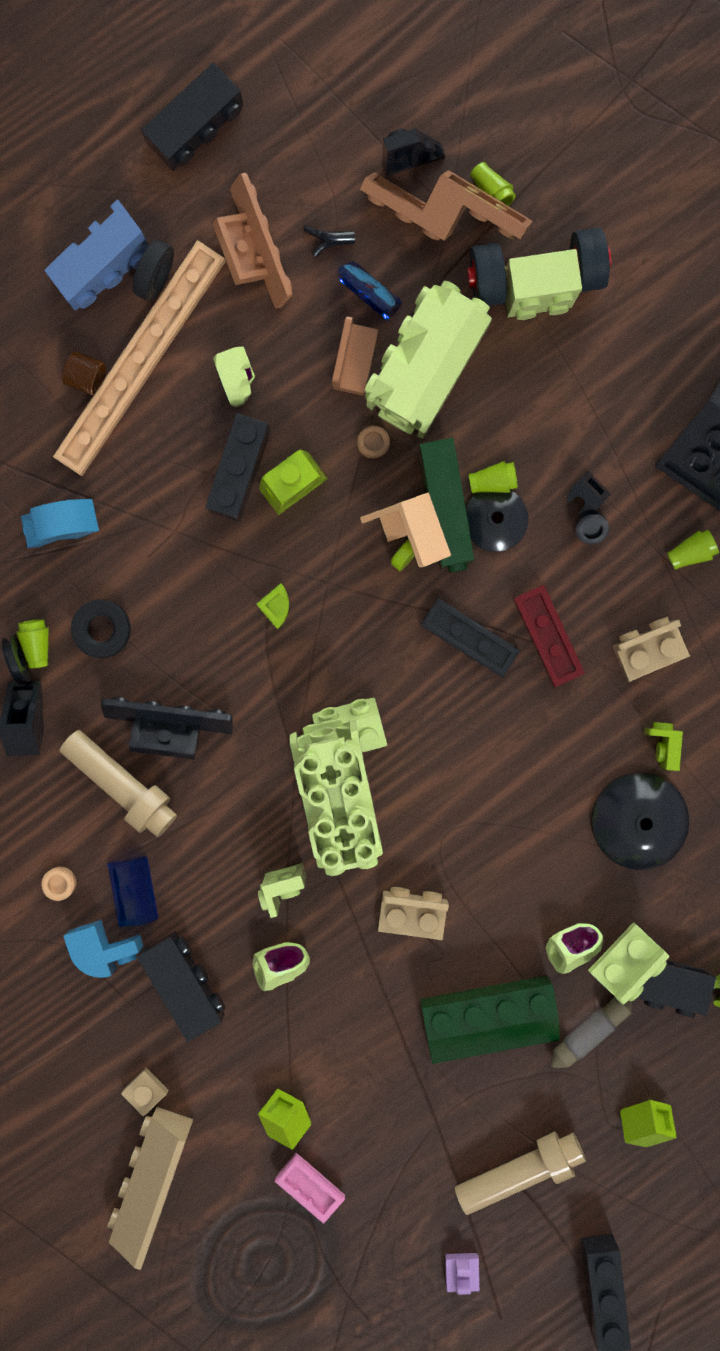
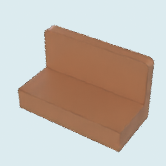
[332,316,378,396]

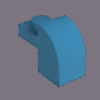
[21,499,99,548]
[63,920,144,978]

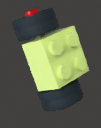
[467,228,612,320]

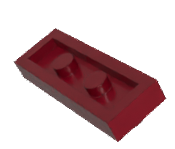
[513,585,585,687]

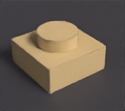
[121,1067,169,1117]

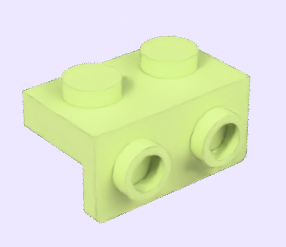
[312,698,388,752]

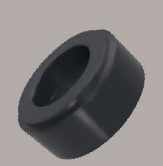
[575,510,609,544]

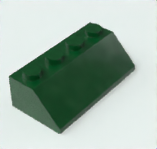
[420,975,560,1064]

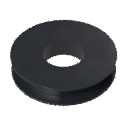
[2,635,31,685]

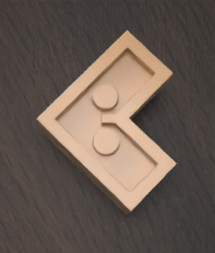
[360,492,451,567]

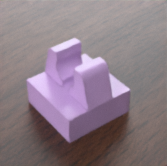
[445,1253,480,1295]

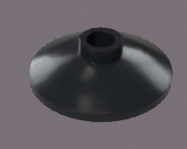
[466,490,528,552]

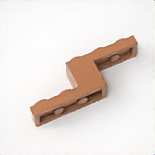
[360,170,533,241]

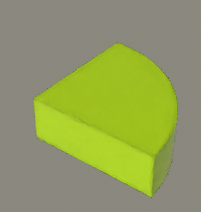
[256,583,289,629]

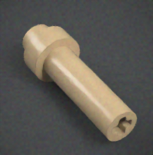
[59,730,177,838]
[455,1131,586,1215]

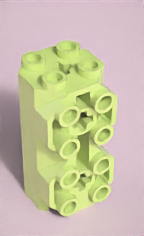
[364,281,492,439]
[290,719,383,876]

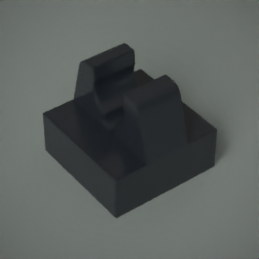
[566,471,611,514]

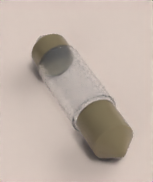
[551,997,632,1068]

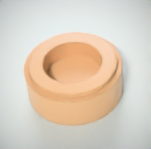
[41,867,76,901]

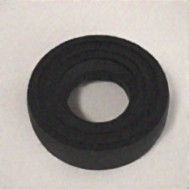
[132,239,174,301]
[71,599,131,658]

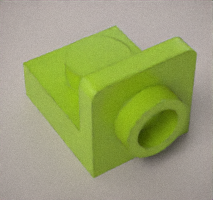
[644,722,683,771]

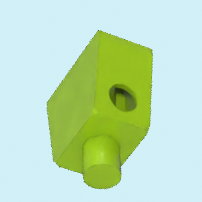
[259,449,328,515]

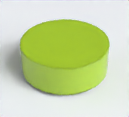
[391,539,415,571]

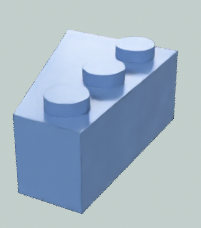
[44,199,149,311]

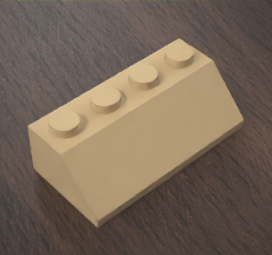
[107,1107,193,1270]

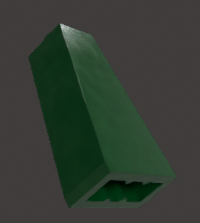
[417,437,474,573]

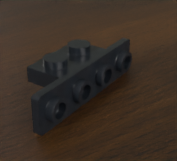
[101,697,233,760]

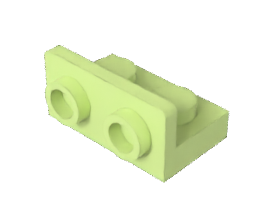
[258,863,306,918]
[588,922,669,1005]

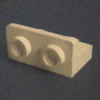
[613,617,690,682]
[378,887,449,940]

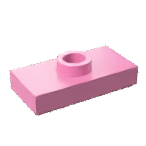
[274,1153,345,1224]

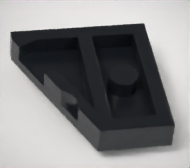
[382,128,446,176]

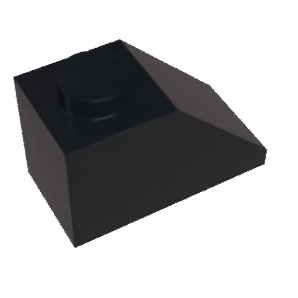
[0,681,44,756]

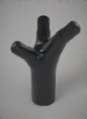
[304,225,355,257]

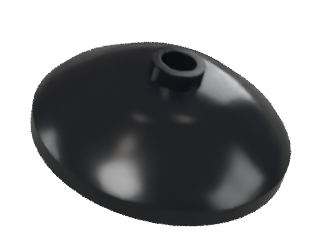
[591,772,689,870]

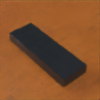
[420,598,520,678]

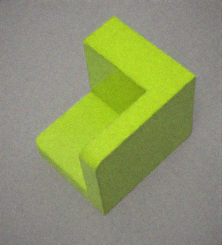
[258,1089,311,1150]
[620,1100,677,1147]

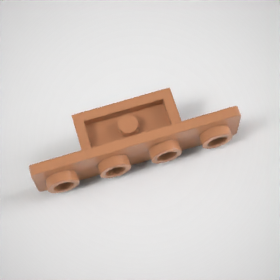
[212,173,292,309]

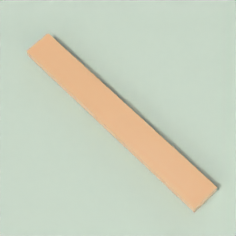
[53,240,226,476]

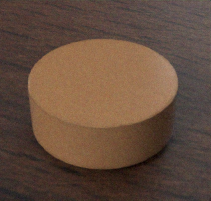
[357,425,390,460]

